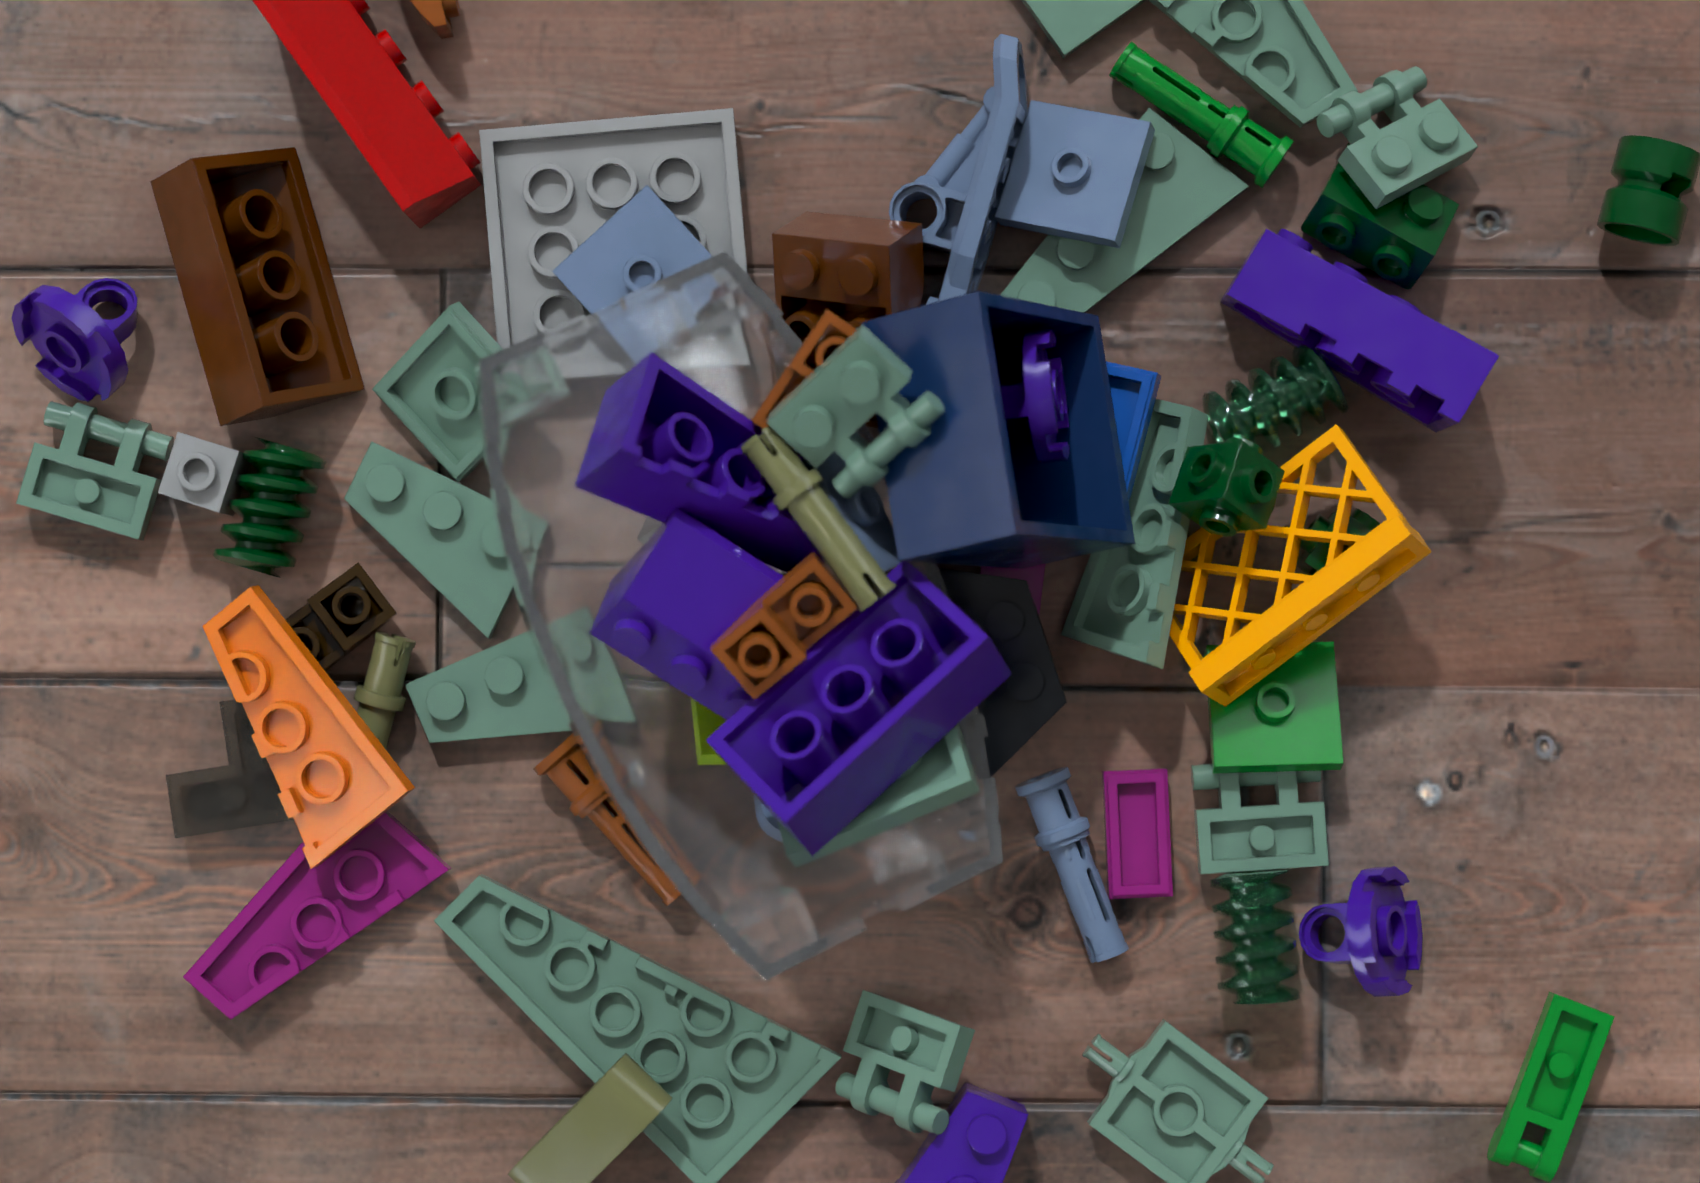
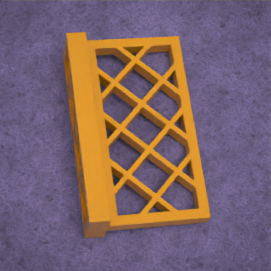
[1169,424,1432,707]

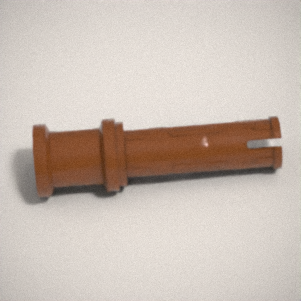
[533,731,697,906]

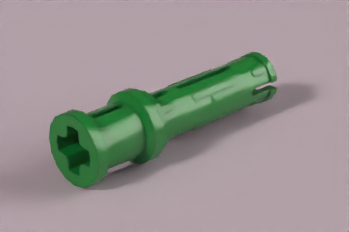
[1109,41,1294,188]

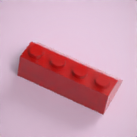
[252,0,481,229]

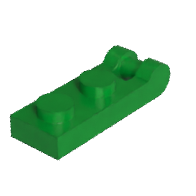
[1487,991,1615,1182]

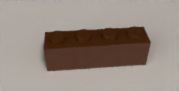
[150,147,365,426]

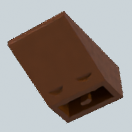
[772,211,924,428]

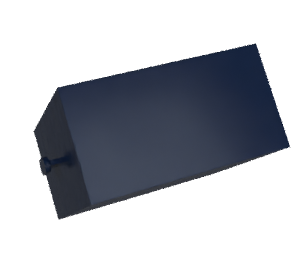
[862,291,1135,569]

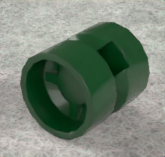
[1597,135,1700,246]

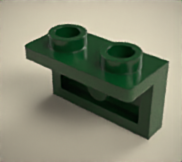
[1301,143,1459,289]

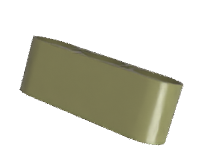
[508,1053,673,1183]

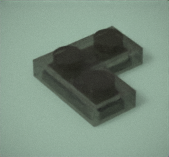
[166,699,294,838]

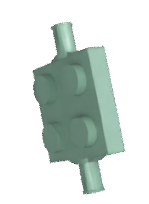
[1082,1019,1274,1183]

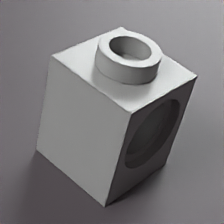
[158,432,250,516]

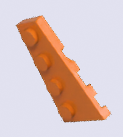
[202,585,415,869]

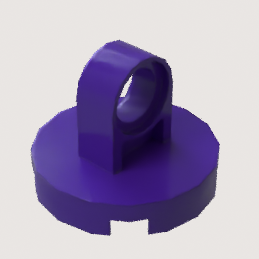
[11,278,138,402]
[999,329,1070,463]
[1298,866,1423,997]

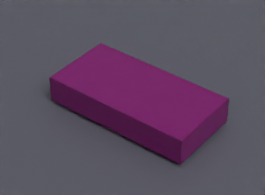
[1102,768,1173,899]

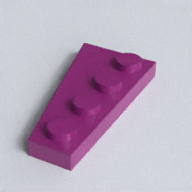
[183,811,452,1020]

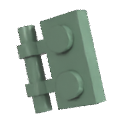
[1316,66,1478,209]
[767,325,945,499]
[16,401,174,541]
[1191,764,1329,874]
[835,990,975,1135]

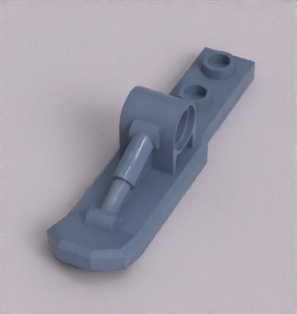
[889,34,1028,305]

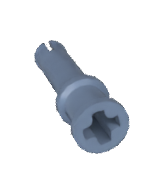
[1015,766,1129,963]

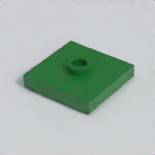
[1204,642,1344,773]

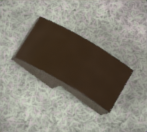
[285,562,397,671]

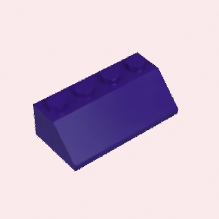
[589,508,784,720]
[706,561,1012,857]

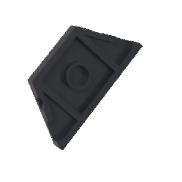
[888,564,1067,789]

